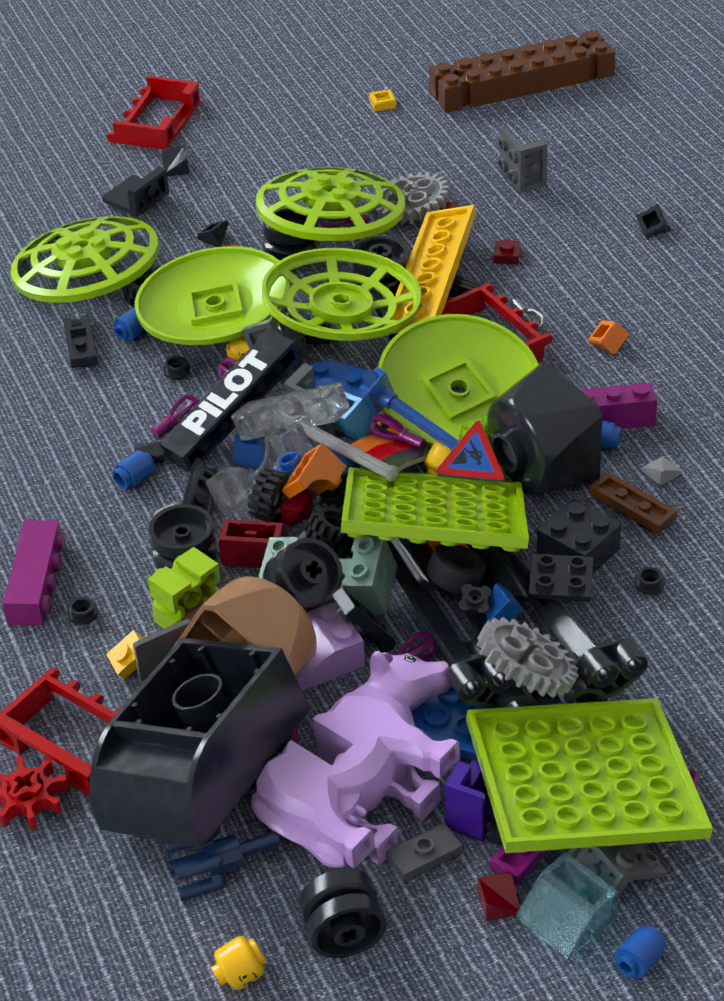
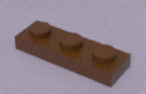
[589,472,677,534]

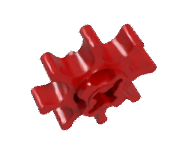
[0,756,69,829]

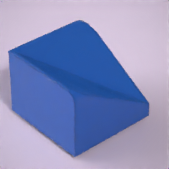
[231,434,265,468]
[486,583,523,622]

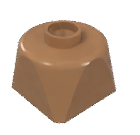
[171,576,317,677]

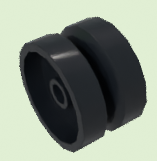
[263,208,318,260]
[353,236,408,296]
[149,504,217,569]
[263,538,343,613]
[299,869,387,958]

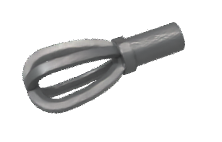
[511,298,546,333]

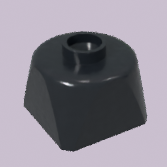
[487,361,603,494]

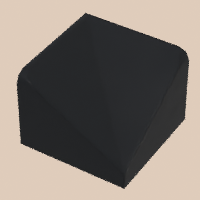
[161,146,189,177]
[636,204,671,237]

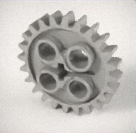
[373,172,451,225]
[477,617,578,697]

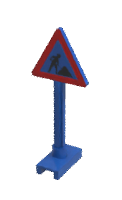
[359,367,505,482]

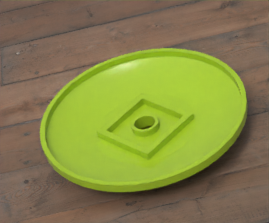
[135,246,291,345]
[378,314,539,447]

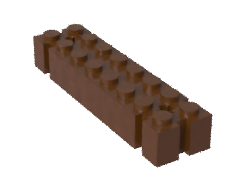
[429,31,615,113]

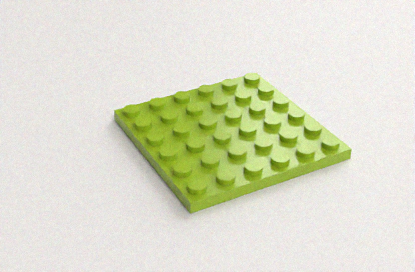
[341,467,529,552]
[466,698,713,853]

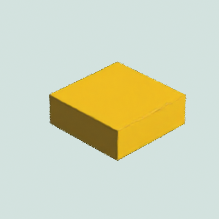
[369,89,397,112]

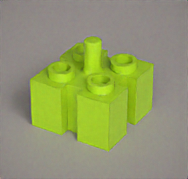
[148,547,220,629]

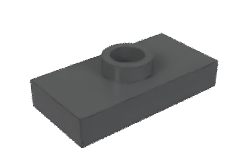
[386,823,463,882]

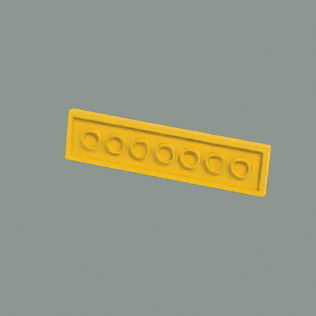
[391,205,476,334]

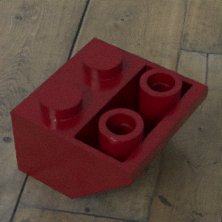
[219,519,290,568]

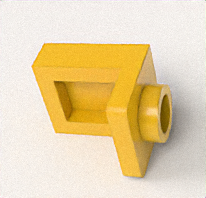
[106,630,148,679]

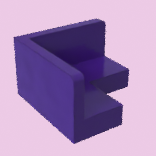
[444,760,495,842]

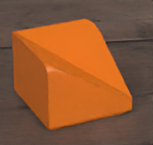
[588,320,629,354]

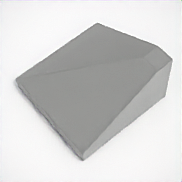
[641,456,682,486]

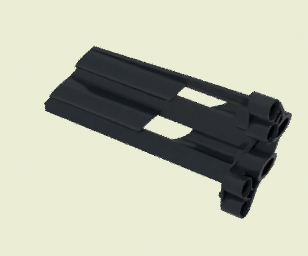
[368,535,648,708]

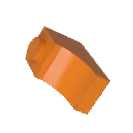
[281,443,347,499]

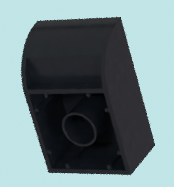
[90,638,310,848]

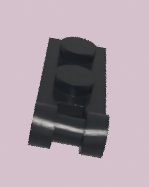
[63,315,98,368]
[181,458,223,515]
[332,587,396,653]

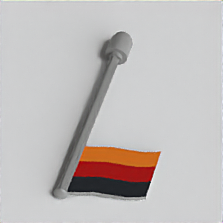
[254,399,431,482]

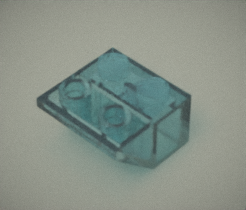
[517,852,618,959]

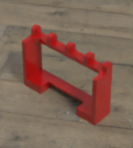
[106,75,201,150]
[442,283,553,362]
[0,668,121,797]

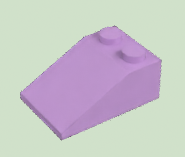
[296,602,365,690]

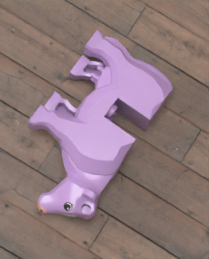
[251,651,460,869]

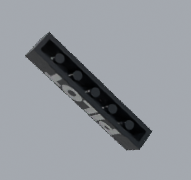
[159,328,301,474]

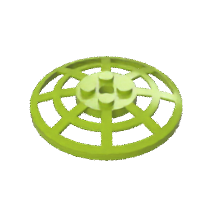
[256,167,405,241]
[10,216,159,303]
[262,248,422,341]

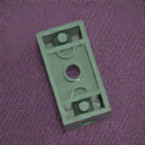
[258,536,397,615]

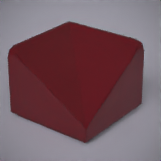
[280,491,313,527]
[477,872,520,921]

